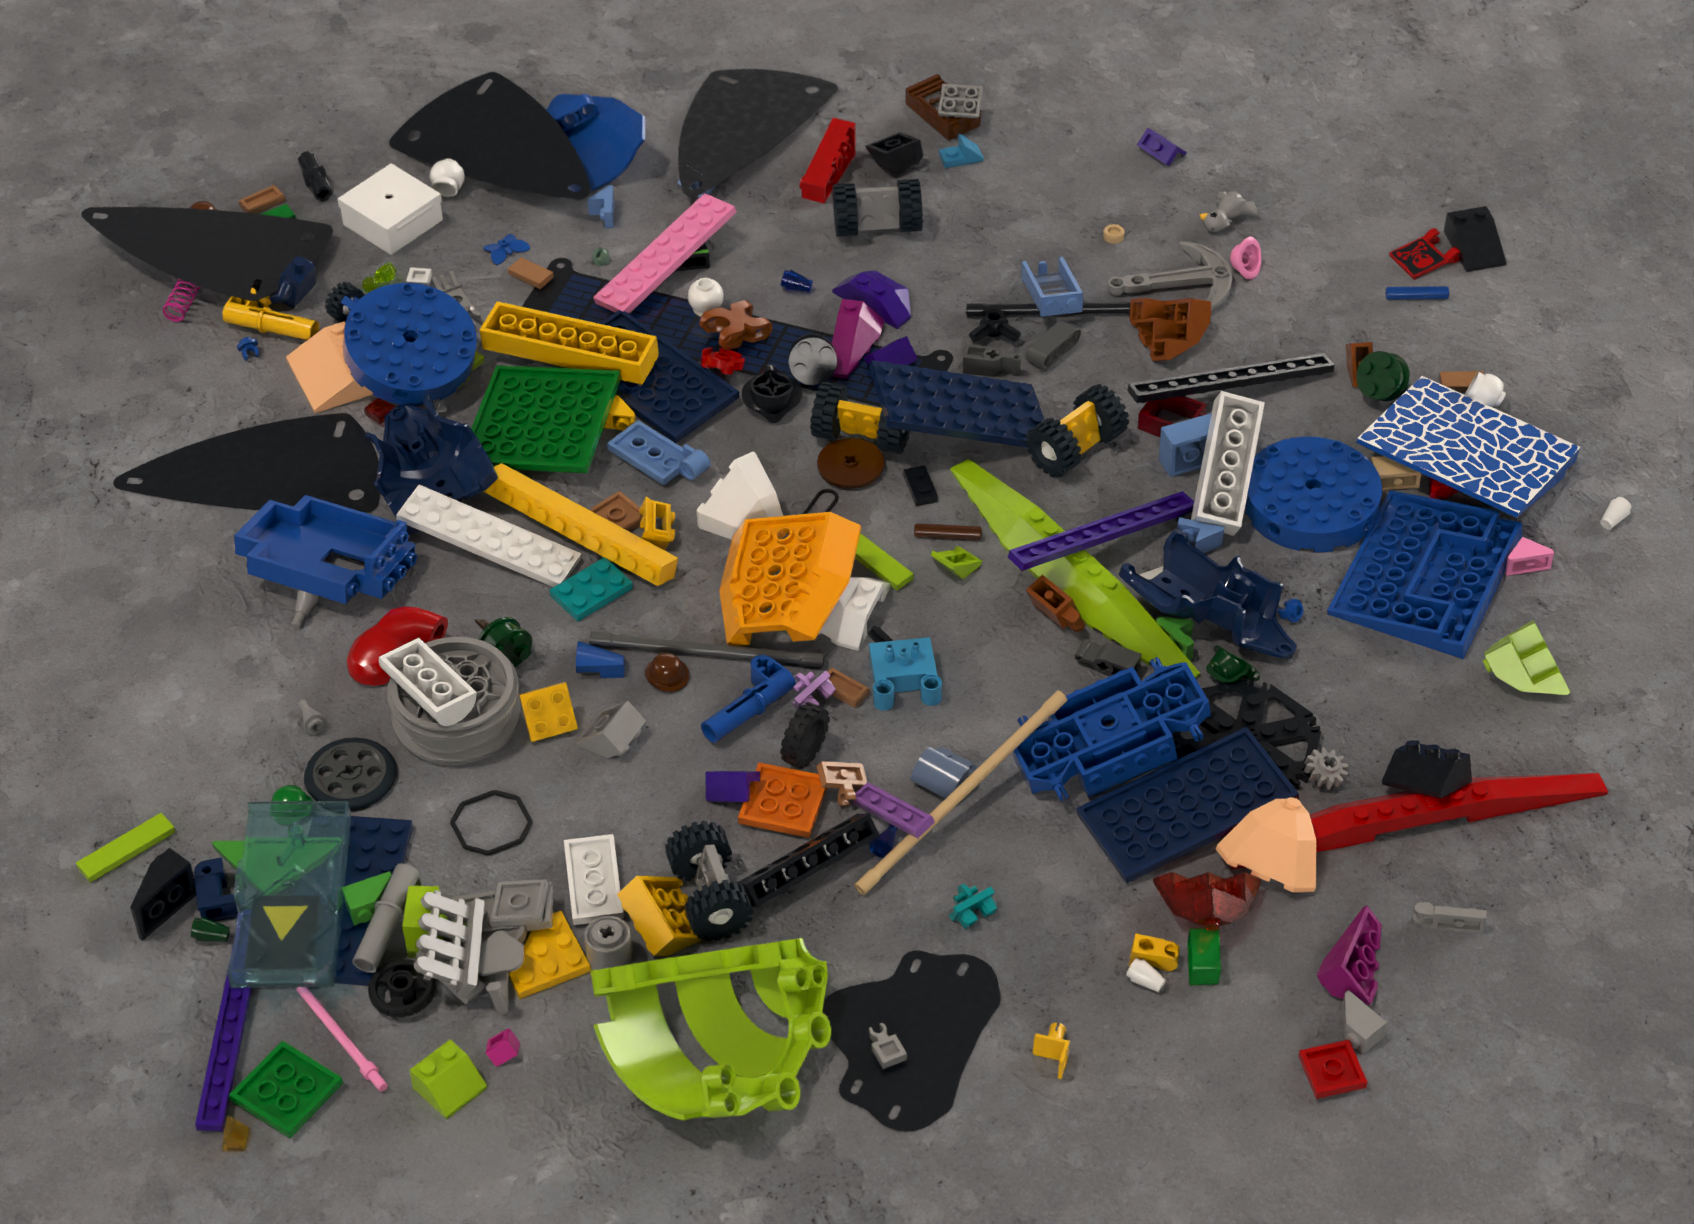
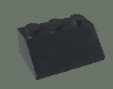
[1382,740,1472,798]

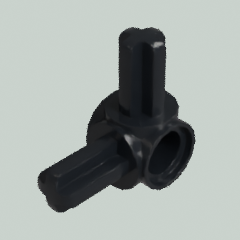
[969,308,1021,343]

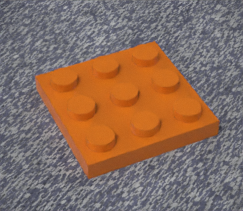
[738,762,827,838]

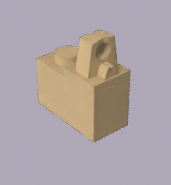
[1371,456,1421,491]

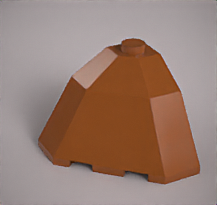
[1129,298,1212,361]

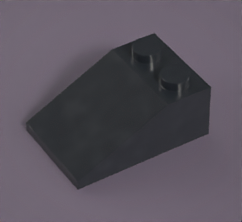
[1444,206,1507,272]
[130,848,196,941]

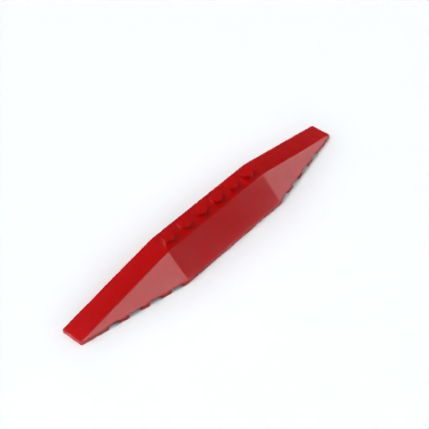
[1230,773,1608,870]

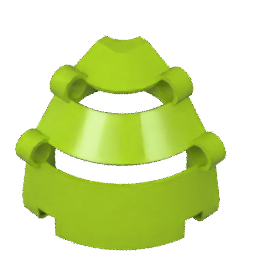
[590,938,831,1120]

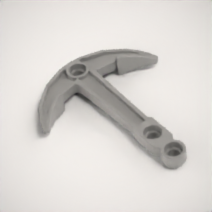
[1108,241,1232,310]

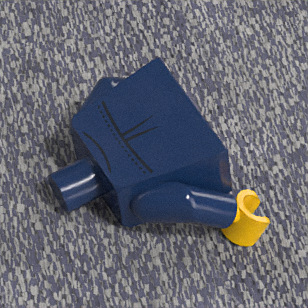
[258,256,316,309]

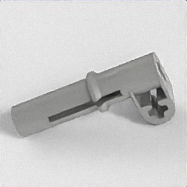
[352,863,423,973]

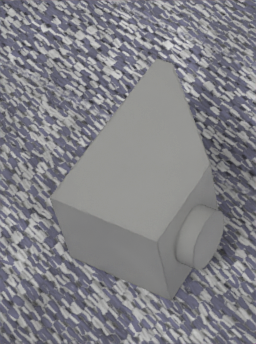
[1342,990,1387,1055]

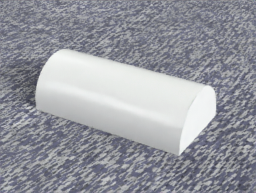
[379,638,477,726]

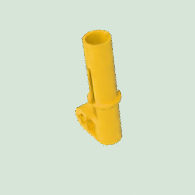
[222,287,320,340]

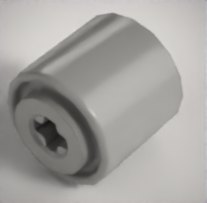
[584,916,633,970]

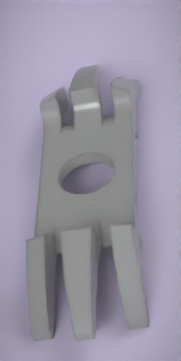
[431,271,481,324]

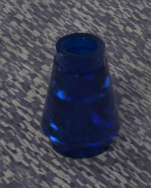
[780,270,813,293]

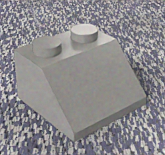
[576,700,646,758]

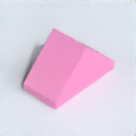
[1505,537,1554,576]

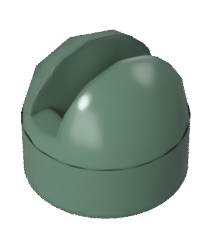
[593,247,610,266]

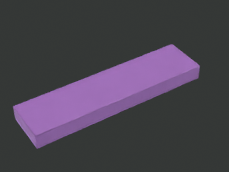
[852,782,935,838]

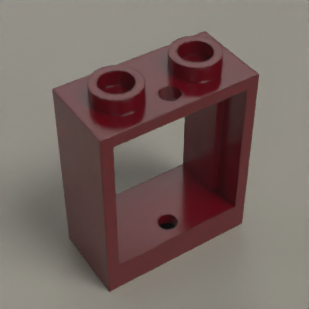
[1138,396,1206,437]

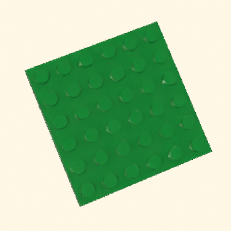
[471,365,622,474]

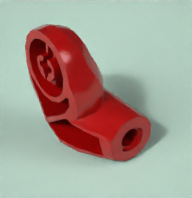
[346,606,448,686]

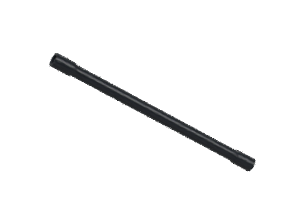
[966,302,1131,316]

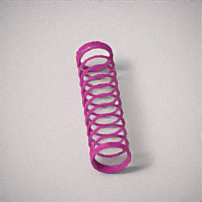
[162,278,201,322]

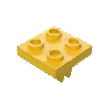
[518,682,578,742]

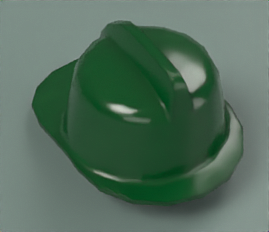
[1206,645,1260,683]

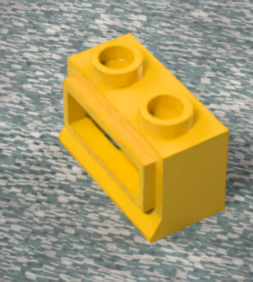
[639,497,675,550]

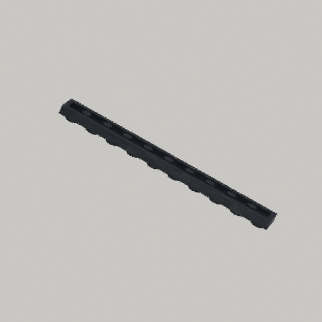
[1127,353,1335,403]

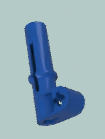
[701,655,796,743]

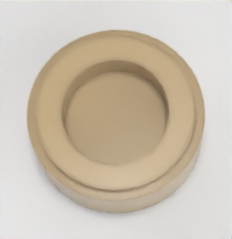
[1103,224,1125,244]

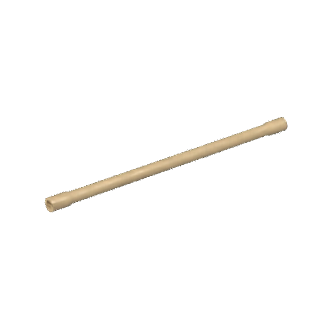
[854,690,1067,895]

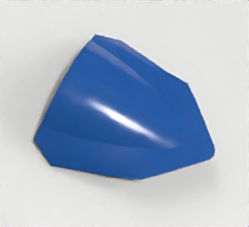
[546,94,645,192]

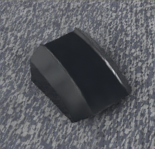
[865,132,923,174]

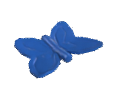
[483,234,530,265]

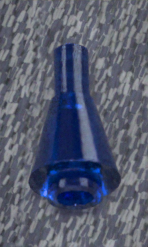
[869,824,898,858]

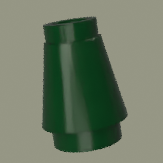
[191,916,230,942]

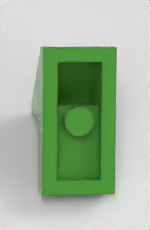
[1156,617,1194,660]

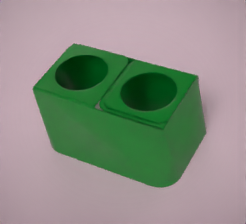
[1187,928,1221,986]

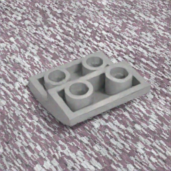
[938,84,983,118]

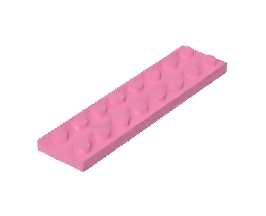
[593,193,736,314]

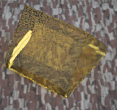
[222,1116,250,1152]

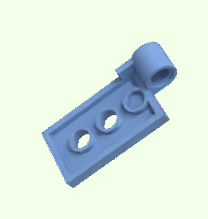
[607,420,711,485]

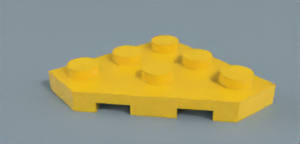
[509,910,591,999]

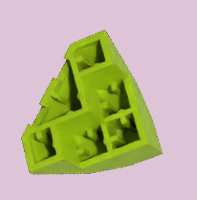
[1482,620,1571,695]

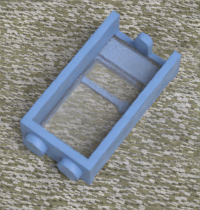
[1021,257,1083,317]

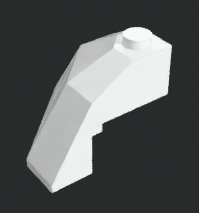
[697,451,783,539]

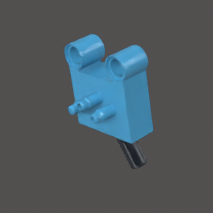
[868,626,942,711]

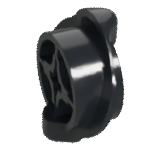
[742,364,802,423]

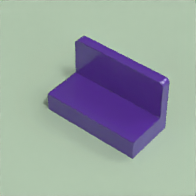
[1137,128,1187,166]
[863,336,917,365]
[705,771,760,802]

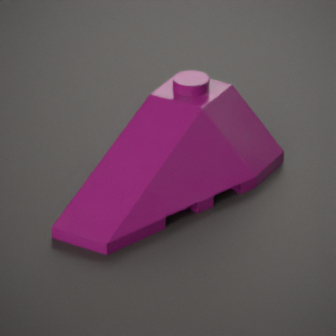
[832,299,885,378]
[1317,905,1382,1006]

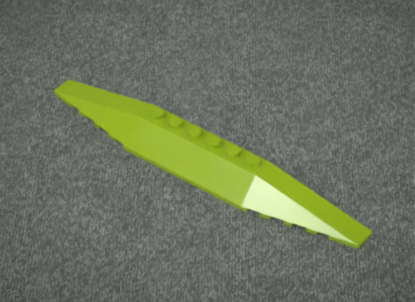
[950,459,1200,678]

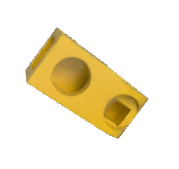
[1129,933,1180,971]

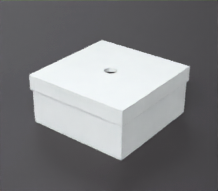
[337,163,443,255]

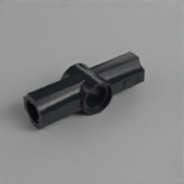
[297,151,333,202]

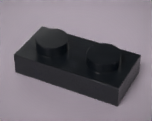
[903,465,938,506]

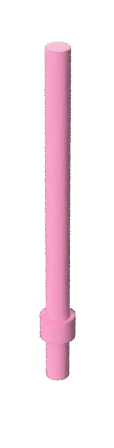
[297,984,388,1092]

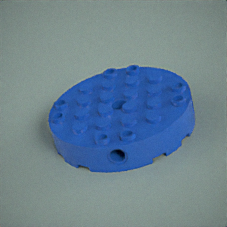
[343,283,477,405]
[1244,437,1382,553]

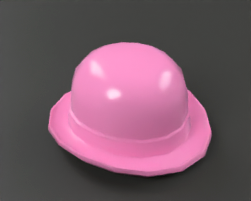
[1230,237,1261,280]

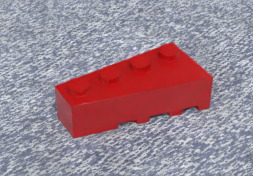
[799,117,856,204]

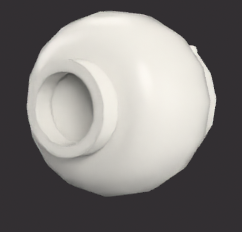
[430,159,465,197]
[688,278,724,316]
[1465,372,1506,408]

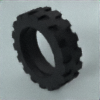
[780,702,830,769]

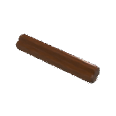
[914,523,982,540]

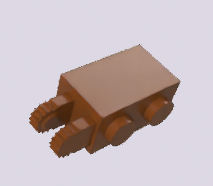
[1026,574,1085,633]

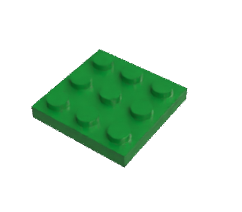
[229,1040,343,1139]

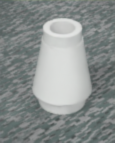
[1600,497,1631,530]
[1126,958,1166,992]

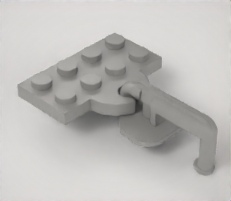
[451,882,553,1016]

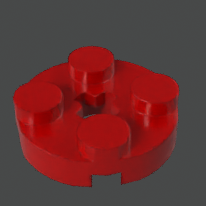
[701,348,745,375]

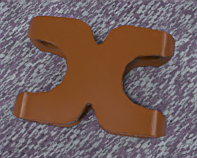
[699,300,773,350]

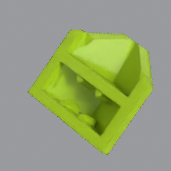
[930,546,983,579]

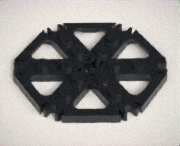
[1171,679,1322,790]

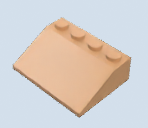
[286,322,373,413]

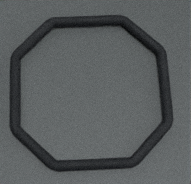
[450,790,533,855]

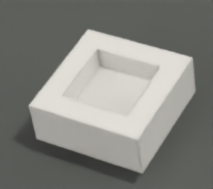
[406,268,432,286]

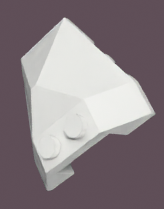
[819,577,891,651]

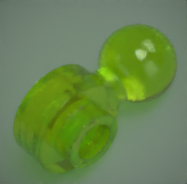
[362,262,397,293]

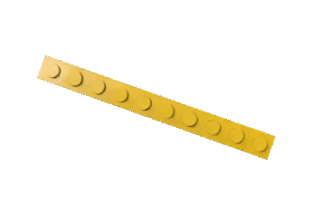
[483,463,678,586]

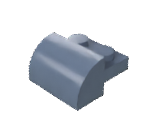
[910,747,978,799]

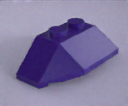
[832,271,911,329]

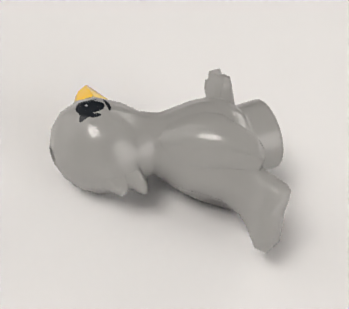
[1199,191,1258,232]

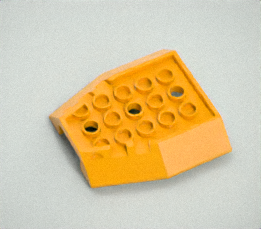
[719,512,861,646]

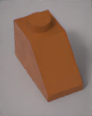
[1345,342,1373,387]

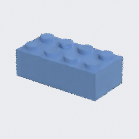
[1159,413,1212,477]

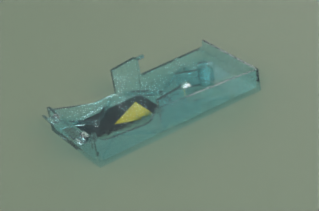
[227,801,351,988]

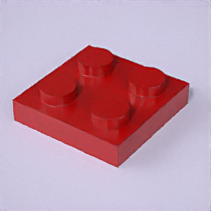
[1298,1040,1367,1099]

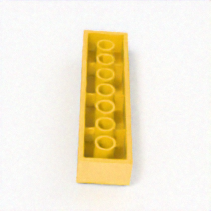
[479,301,659,385]

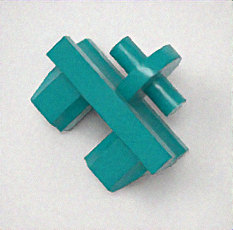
[948,883,998,929]

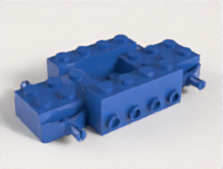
[1012,658,1211,801]

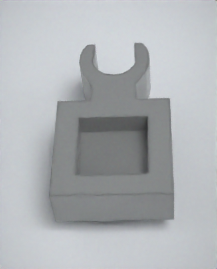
[869,1023,907,1069]

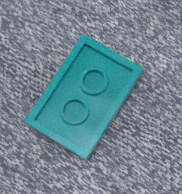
[549,557,633,622]

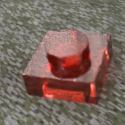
[364,398,395,424]

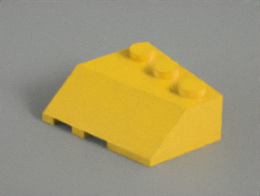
[617,876,701,956]

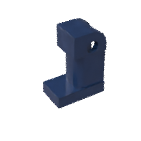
[194,857,244,921]

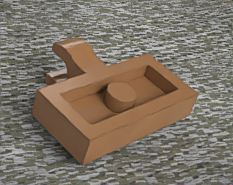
[817,761,867,807]

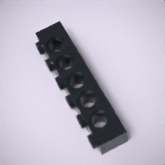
[737,813,880,907]

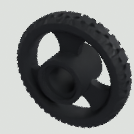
[368,959,436,1018]

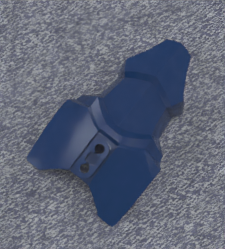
[364,393,498,535]
[1118,529,1297,659]

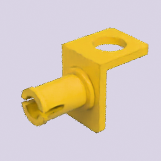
[1033,1022,1070,1079]

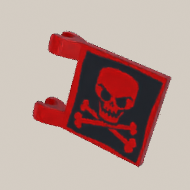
[1389,228,1460,280]

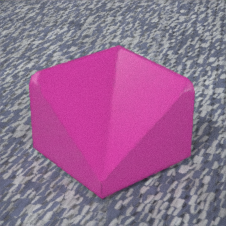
[485,1028,520,1066]

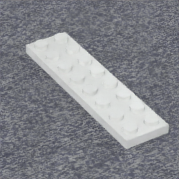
[396,485,581,587]

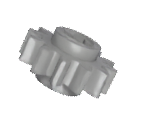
[1304,747,1348,789]

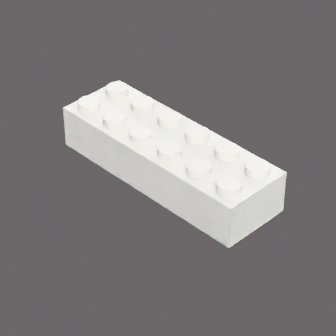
[1191,391,1265,536]

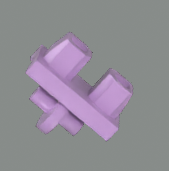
[792,670,836,708]

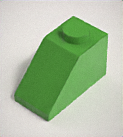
[341,871,392,925]

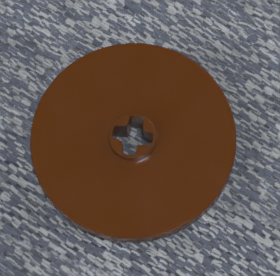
[817,438,884,489]

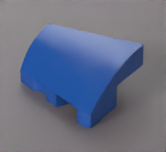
[576,641,625,678]

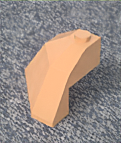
[1216,797,1316,893]

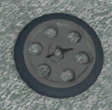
[304,737,396,811]

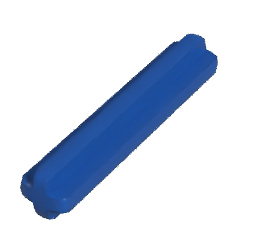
[1385,286,1449,300]

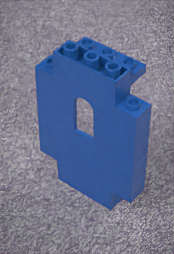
[234,495,417,604]

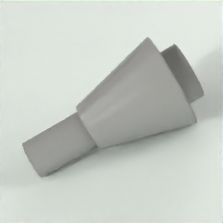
[291,590,320,629]
[298,700,327,735]

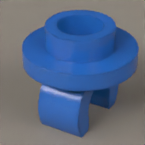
[236,337,259,360]
[1277,599,1304,622]

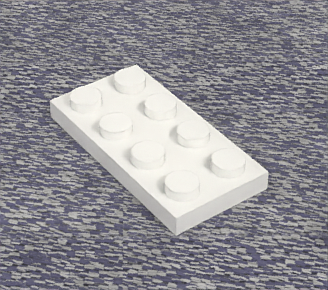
[564,834,624,925]

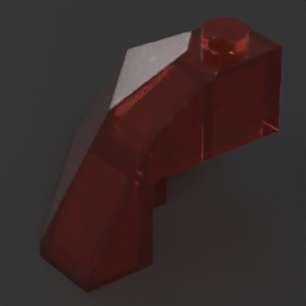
[1153,872,1261,930]

